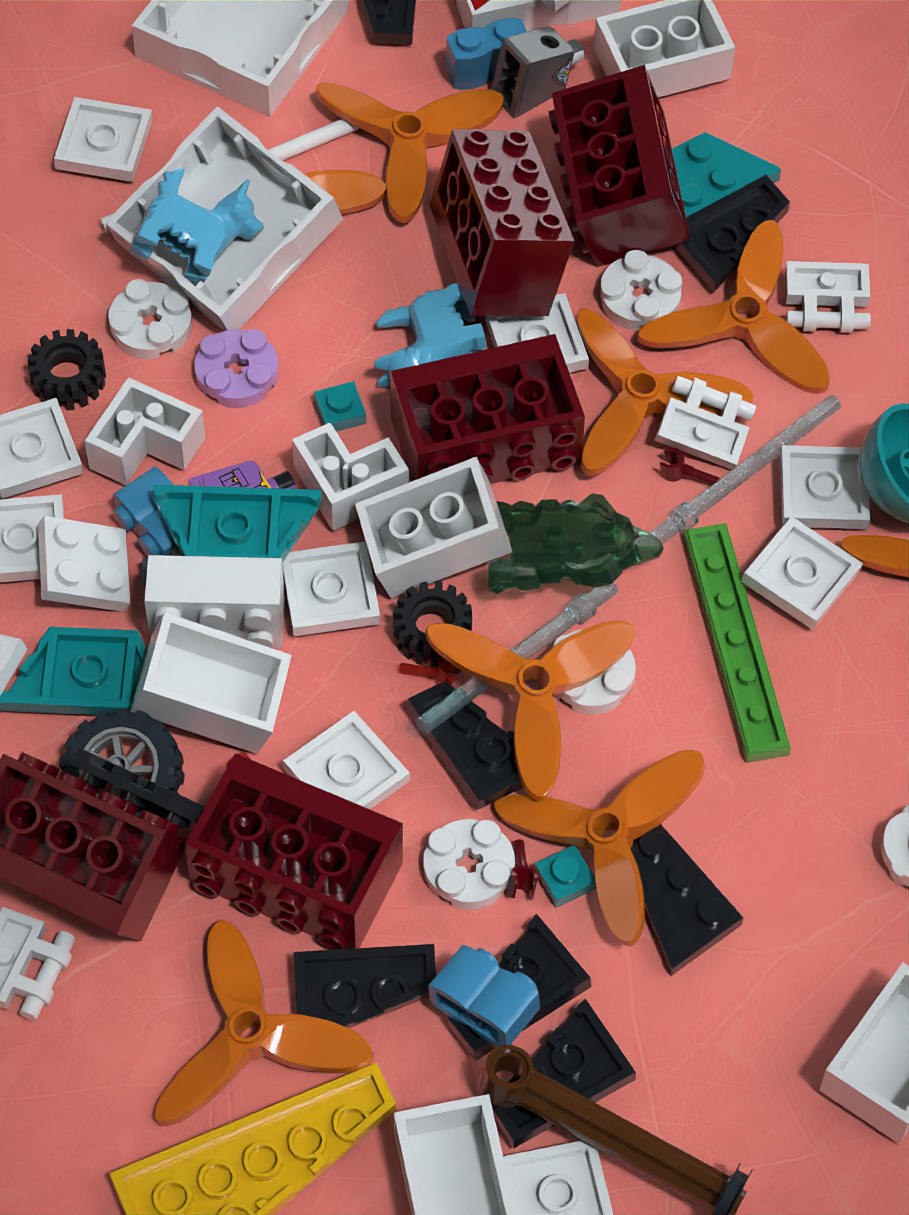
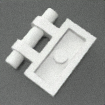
[785,261,871,333]
[654,375,756,470]
[0,907,76,1021]

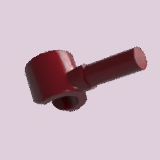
[660,448,720,487]
[507,839,538,900]

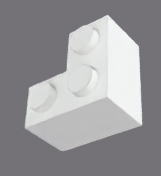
[85,377,206,485]
[292,423,409,531]

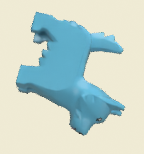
[129,167,264,284]
[374,283,487,387]

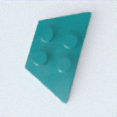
[672,132,781,217]
[153,485,322,563]
[0,627,146,715]

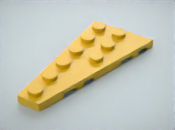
[109,1062,396,1215]

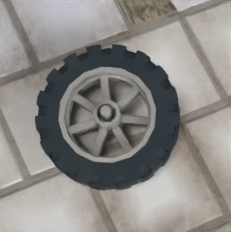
[59,708,185,818]

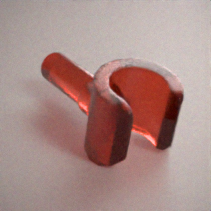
[399,659,461,688]

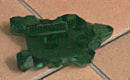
[488,493,664,595]

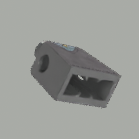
[491,26,584,118]

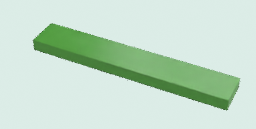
[683,523,791,763]

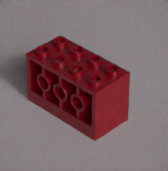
[548,65,691,267]
[429,129,574,316]
[391,334,585,484]
[0,751,187,941]
[185,753,403,950]

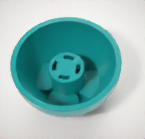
[860,403,909,524]

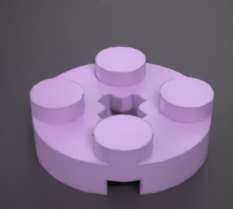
[194,329,279,408]

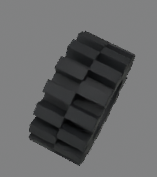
[27,329,106,410]
[393,581,473,667]

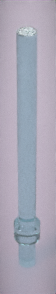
[647,395,841,548]
[415,579,618,734]

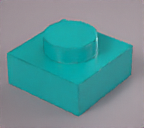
[314,381,367,432]
[534,845,596,908]

